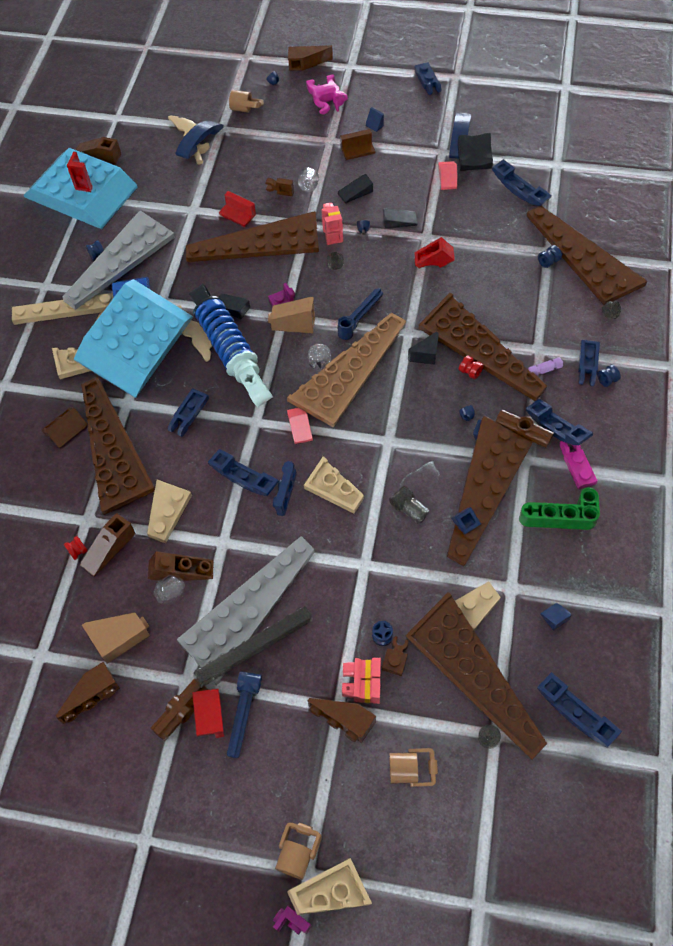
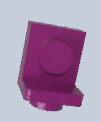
[268,283,295,307]
[273,906,312,935]

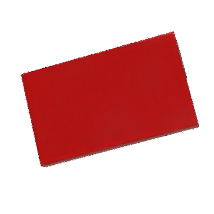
[67,151,93,192]
[218,191,256,227]
[192,689,224,738]

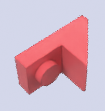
[438,161,457,190]
[287,408,313,444]

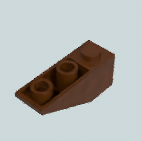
[288,45,333,71]
[75,137,121,165]
[80,513,136,577]
[148,551,214,582]
[56,662,120,724]
[307,698,376,743]

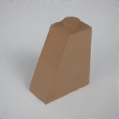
[268,297,315,333]
[82,613,150,664]

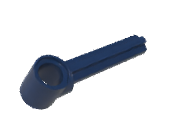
[338,288,383,340]
[227,671,262,758]

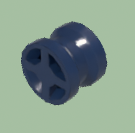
[86,240,104,261]
[597,364,621,387]
[372,621,393,646]

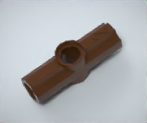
[495,410,554,448]
[150,678,208,741]

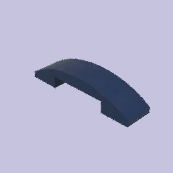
[449,112,471,159]
[175,121,224,159]
[492,159,552,206]
[526,399,593,446]
[208,449,279,496]
[537,672,622,748]

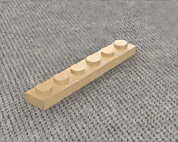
[12,293,113,325]

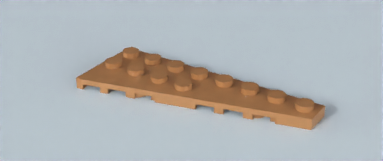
[287,313,406,427]

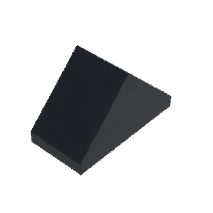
[408,331,439,365]

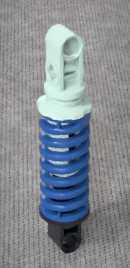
[189,283,273,407]

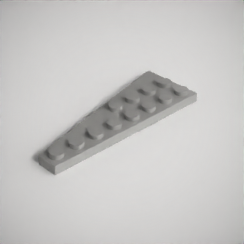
[63,211,175,310]
[177,536,315,686]

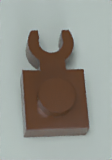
[265,178,294,197]
[381,636,408,676]

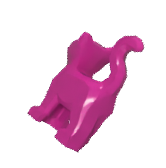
[306,75,348,114]

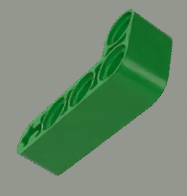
[519,488,600,530]

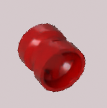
[459,355,484,380]

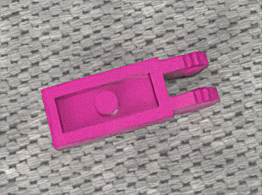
[560,441,598,489]

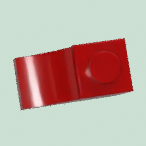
[414,237,455,269]

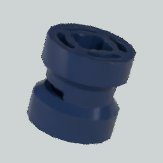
[538,245,562,268]

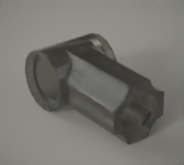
[389,486,429,524]

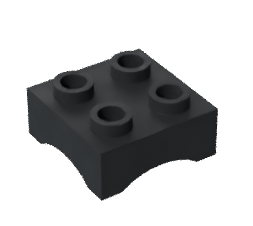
[458,133,493,171]

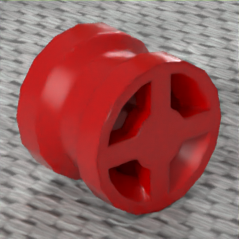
[63,536,88,560]

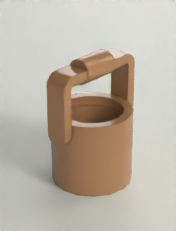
[229,90,264,113]
[389,748,438,787]
[275,823,322,880]

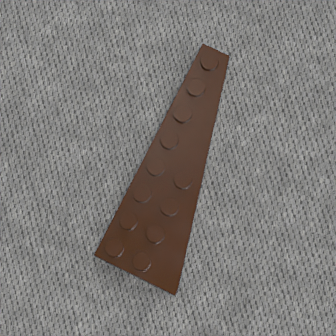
[527,206,647,305]
[186,211,319,262]
[419,293,547,401]
[81,377,155,515]
[446,416,533,566]
[405,592,547,760]

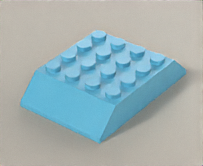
[24,148,138,229]
[74,279,193,398]

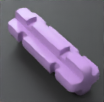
[528,357,563,376]

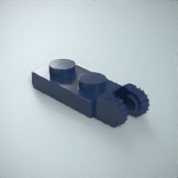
[414,62,442,95]
[578,340,600,386]
[167,389,209,437]
[273,461,297,516]

